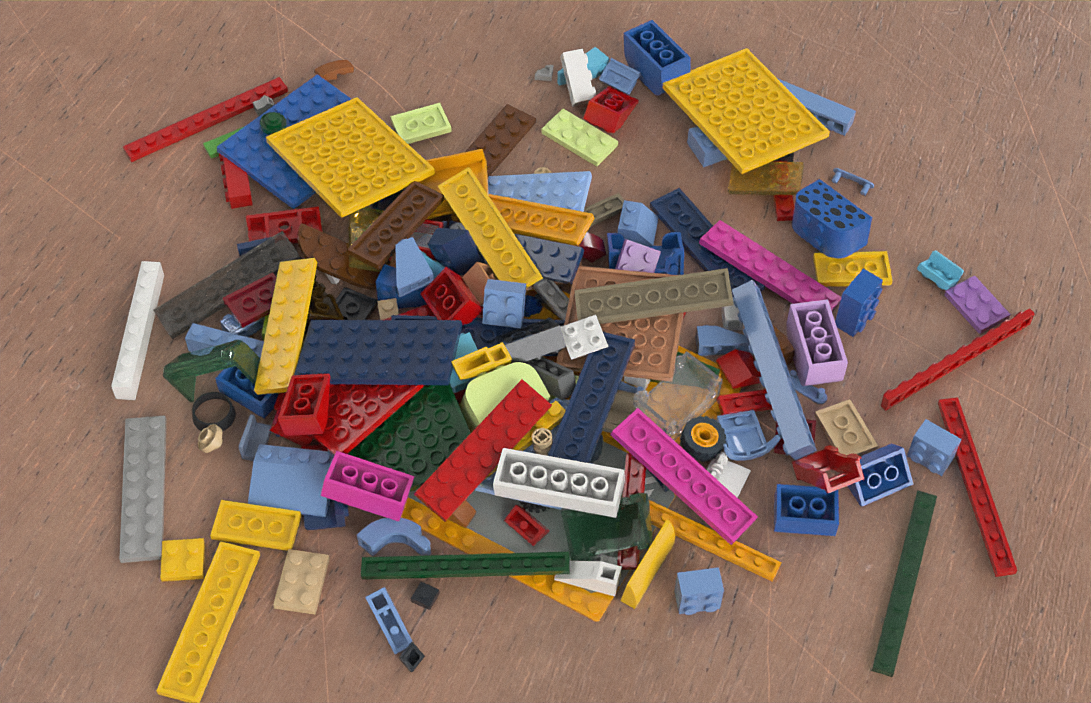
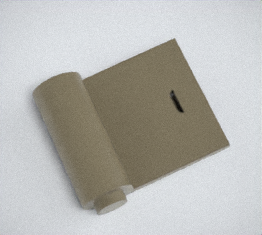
[602,390,648,433]

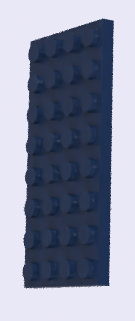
[294,320,462,385]

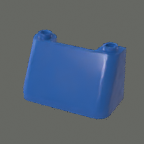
[607,232,684,275]

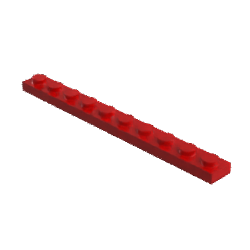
[123,77,288,162]
[880,308,1035,411]
[938,397,1018,577]

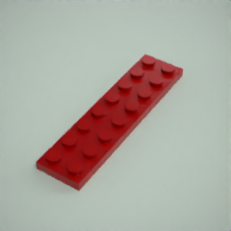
[414,379,552,522]

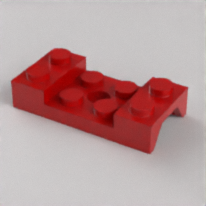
[246,206,322,246]

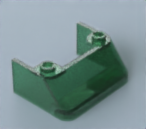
[163,340,260,402]

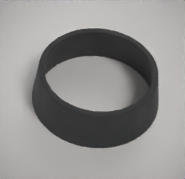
[192,392,236,432]

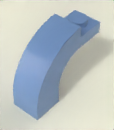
[357,518,431,556]

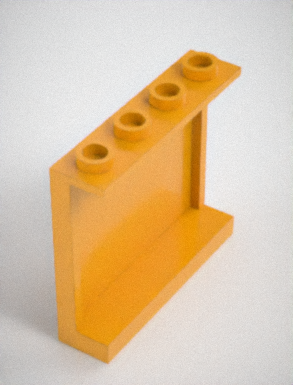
[419,149,489,219]

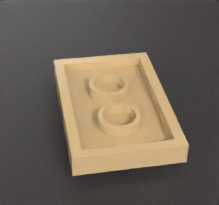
[814,399,878,456]
[273,549,330,615]

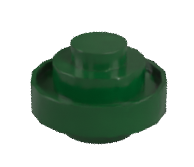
[260,112,287,135]

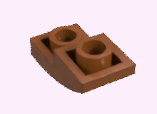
[314,60,354,81]

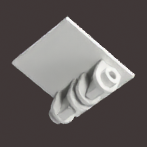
[560,315,608,359]
[707,452,751,498]

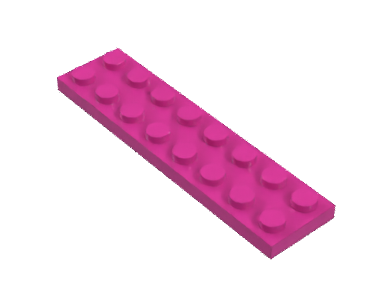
[699,220,841,312]
[611,408,758,545]

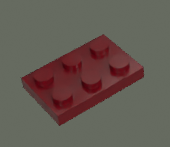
[223,272,277,328]

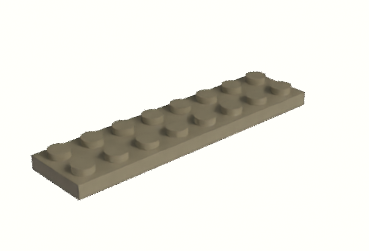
[574,268,733,324]

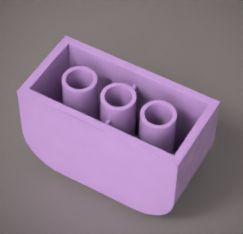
[787,299,848,386]

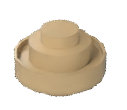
[198,424,223,453]

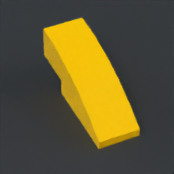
[451,342,512,380]

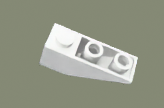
[554,561,622,596]

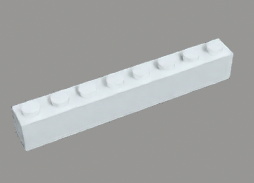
[111,261,164,400]

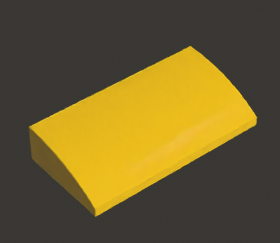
[620,520,675,609]

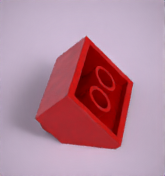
[421,267,483,325]

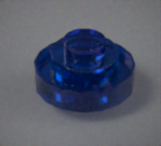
[524,295,543,317]

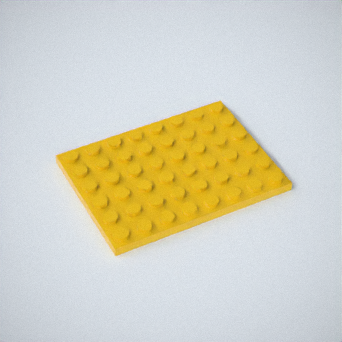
[662,48,830,174]
[266,97,435,218]

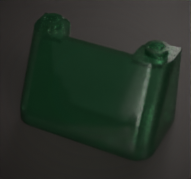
[561,493,653,561]

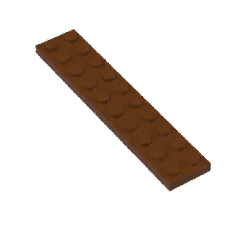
[426,104,536,223]

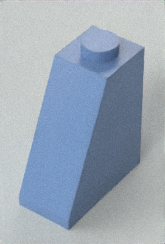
[395,237,433,297]

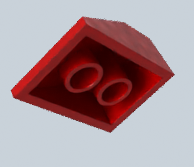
[583,86,639,133]
[278,373,330,436]

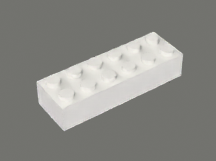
[493,448,625,518]

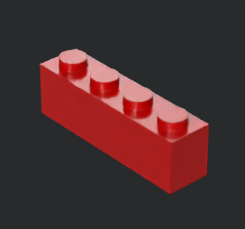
[219,153,253,209]

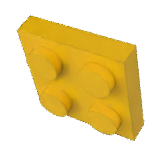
[160,538,205,582]

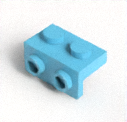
[917,250,964,290]

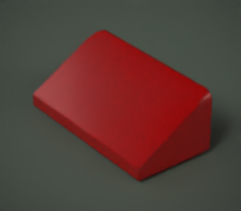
[504,505,550,546]

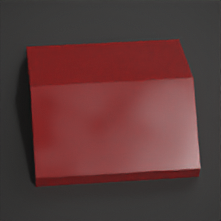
[716,349,762,389]

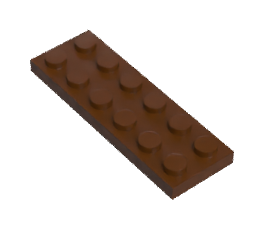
[347,181,444,270]

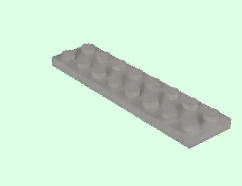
[119,416,167,563]

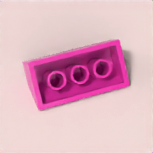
[321,451,415,521]

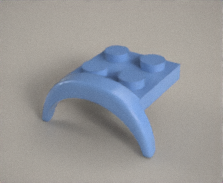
[716,410,780,461]

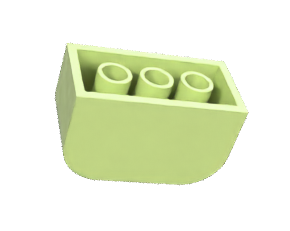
[460,362,551,433]

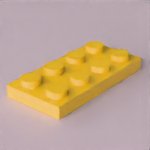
[813,251,893,287]
[210,500,301,551]

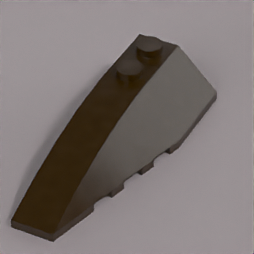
[279,249,345,335]

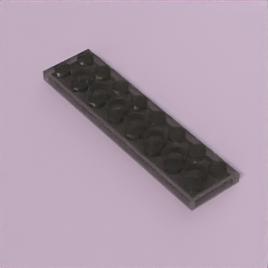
[153,231,301,339]

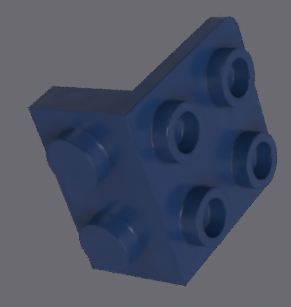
[304,499,349,530]

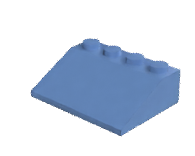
[248,444,334,517]

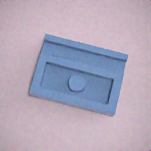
[599,58,641,95]

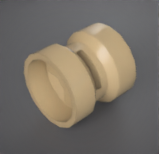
[532,428,553,456]

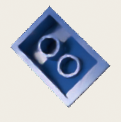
[376,264,434,309]

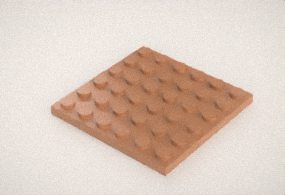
[556,266,684,382]

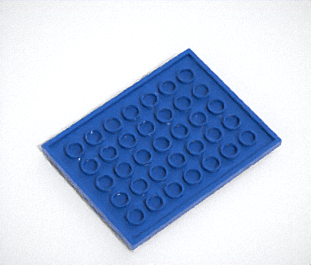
[217,74,393,210]

